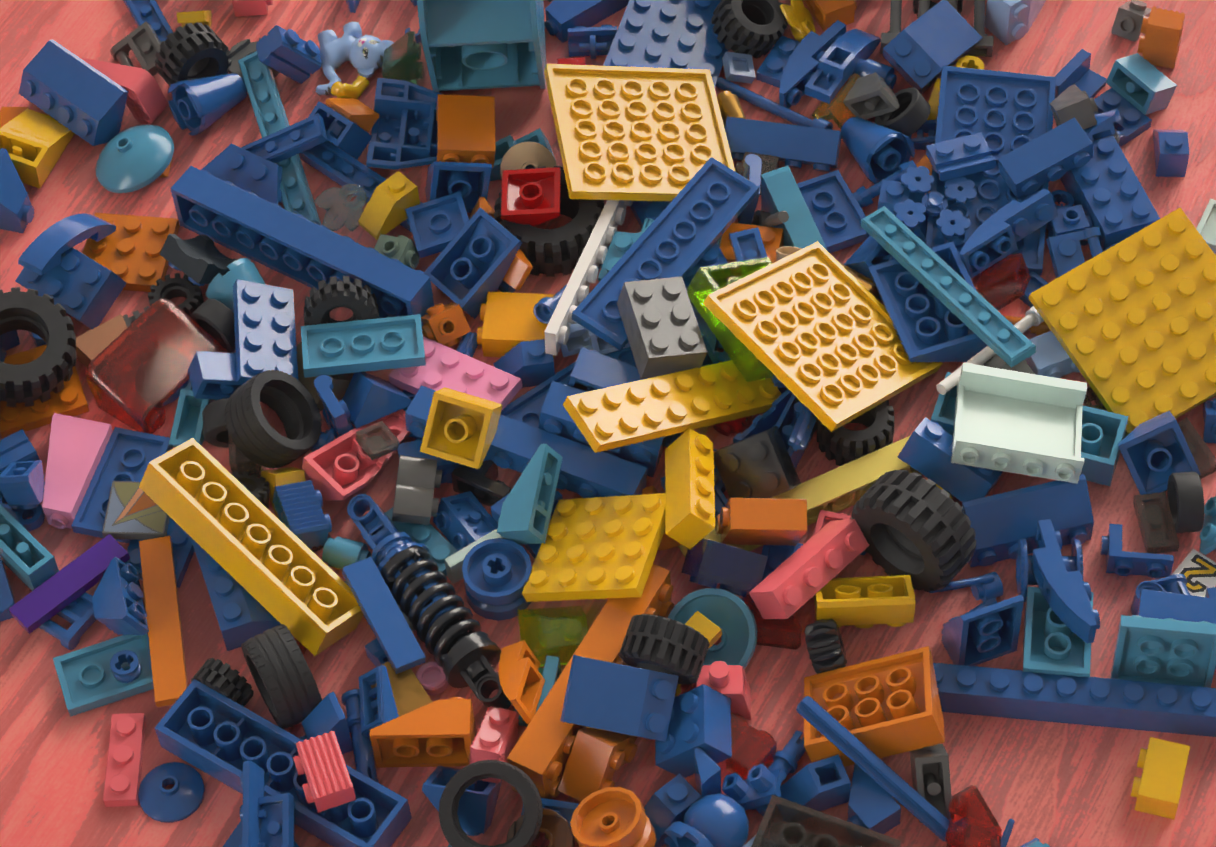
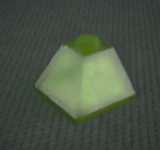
[517,606,588,667]

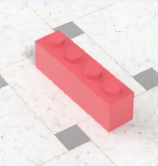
[749,519,869,619]

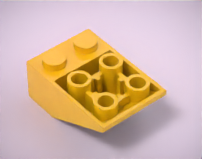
[0,108,75,188]

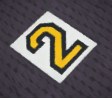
[1172,549,1216,597]

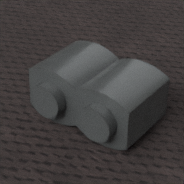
[392,455,442,525]

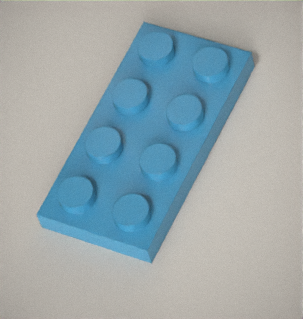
[301,314,426,378]

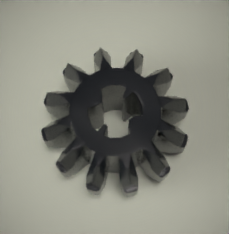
[804,619,847,674]

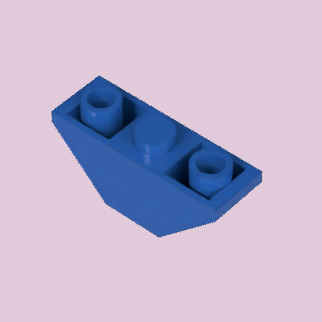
[92,557,149,635]

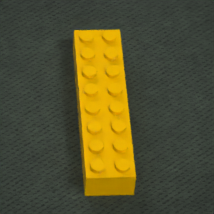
[139,438,364,656]

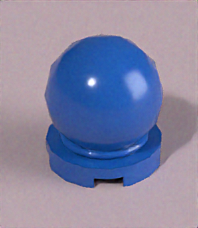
[664,793,749,847]

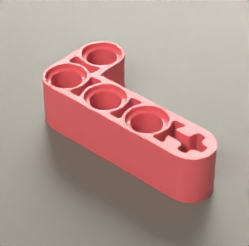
[81,58,168,125]

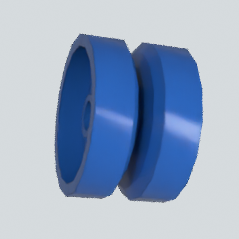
[462,538,532,621]

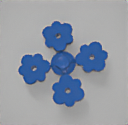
[893,166,977,237]

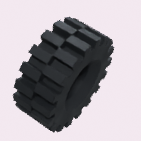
[304,276,379,326]

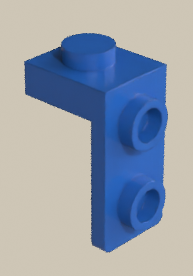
[1100,524,1174,578]

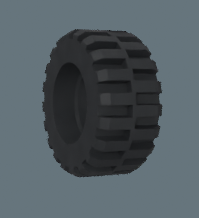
[494,166,605,277]
[0,287,77,407]
[852,470,976,592]

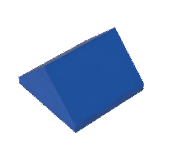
[342,372,411,428]

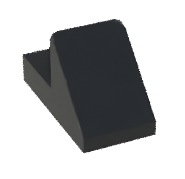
[451,460,511,507]

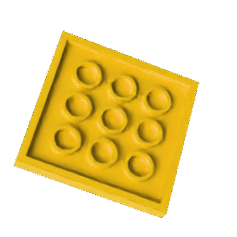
[522,493,666,602]

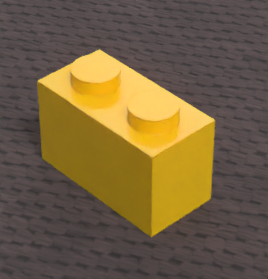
[1130,737,1190,820]

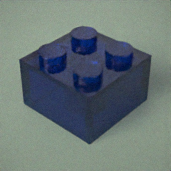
[681,538,768,597]

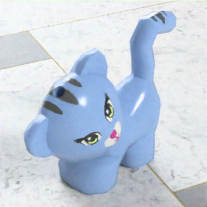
[316,21,397,95]

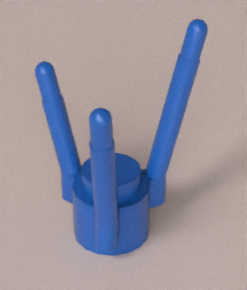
[929,572,1004,633]

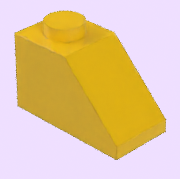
[358,171,420,240]

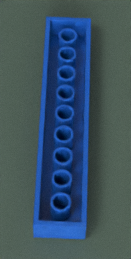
[170,166,434,326]

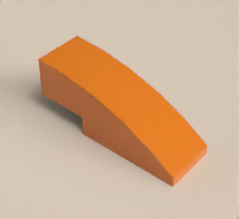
[498,640,545,724]

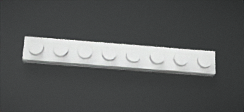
[544,200,633,356]

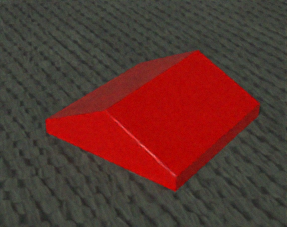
[501,167,561,227]

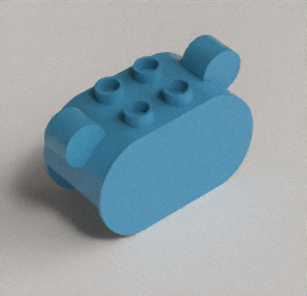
[417,0,547,93]

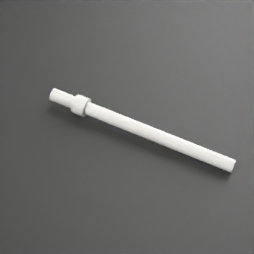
[936,306,1044,395]

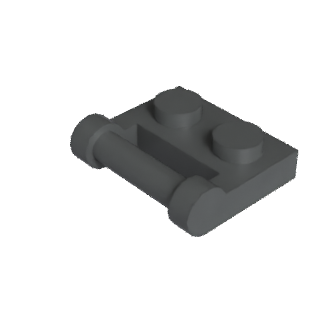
[110,21,161,76]

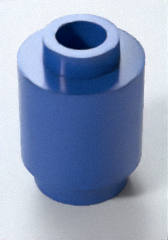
[853,59,897,89]

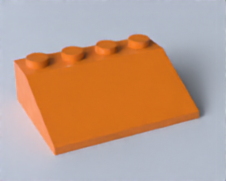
[804,646,945,767]

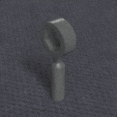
[751,210,789,227]

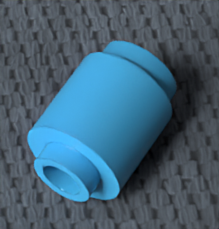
[322,536,371,570]

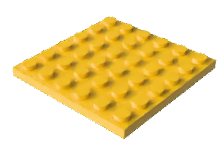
[544,64,735,201]
[1028,207,1216,436]
[703,241,943,432]

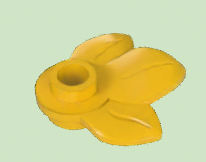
[779,0,816,42]

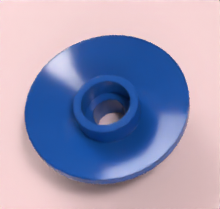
[138,762,205,823]

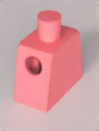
[689,661,751,720]

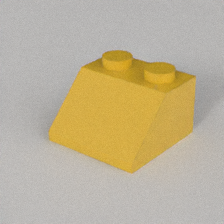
[420,387,503,469]

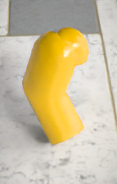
[331,76,369,99]

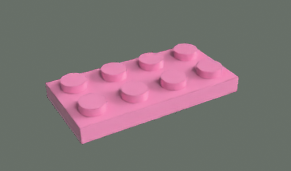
[388,336,523,412]

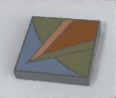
[102,481,170,540]

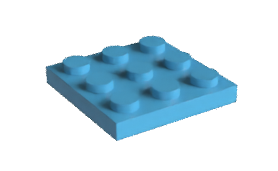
[1110,615,1216,688]

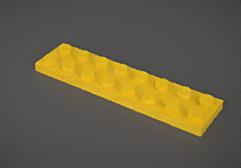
[562,355,781,453]

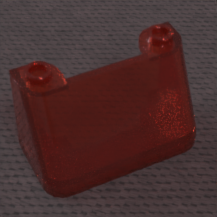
[85,298,227,434]

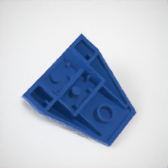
[366,78,444,170]

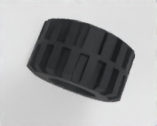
[711,0,788,59]
[155,22,232,86]
[816,400,895,466]
[619,614,710,684]

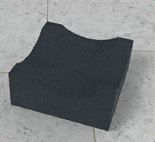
[160,234,238,286]

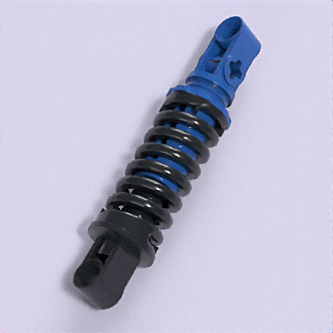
[347,494,511,710]

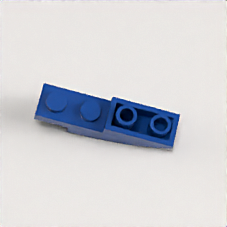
[779,20,846,109]
[805,29,881,104]
[959,189,1058,279]
[1031,519,1100,643]

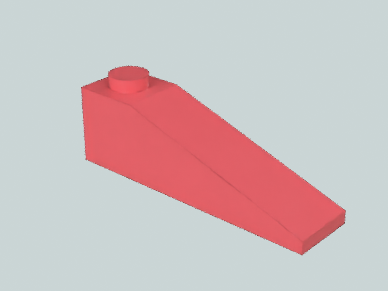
[302,409,411,501]

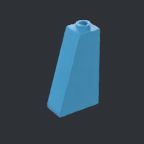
[761,166,828,251]

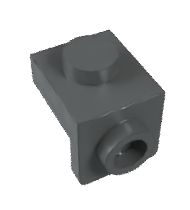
[1111,0,1151,42]

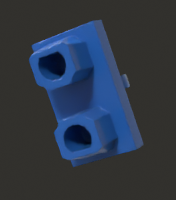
[568,25,617,59]
[722,764,786,816]

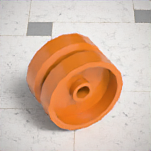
[570,787,656,847]

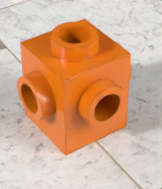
[421,303,471,347]

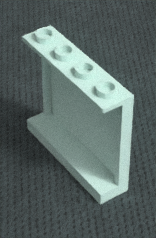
[951,363,1087,484]

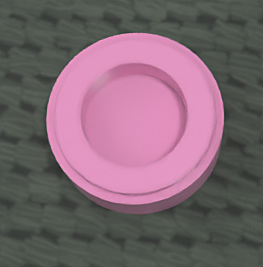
[416,662,449,695]

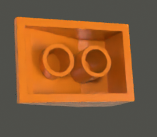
[369,697,477,768]

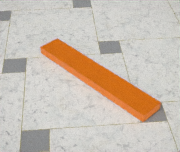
[139,536,188,707]

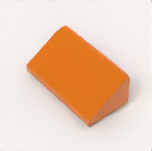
[325,98,380,132]

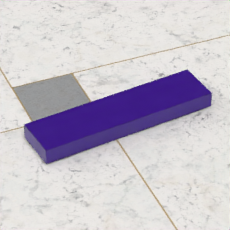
[9,534,130,634]

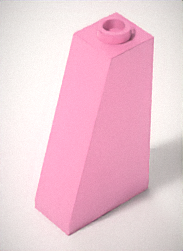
[42,413,113,529]

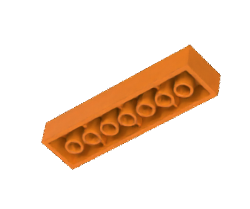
[507,564,674,799]

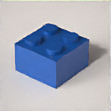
[655,684,732,778]

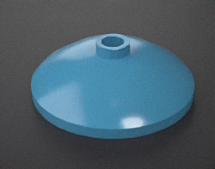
[95,124,174,193]
[668,588,757,669]

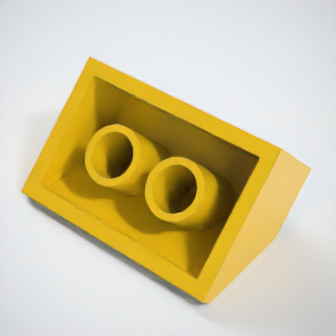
[814,575,916,628]

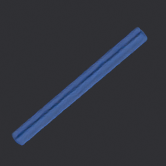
[796,696,956,842]

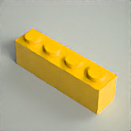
[665,428,715,549]

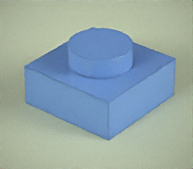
[722,51,756,84]

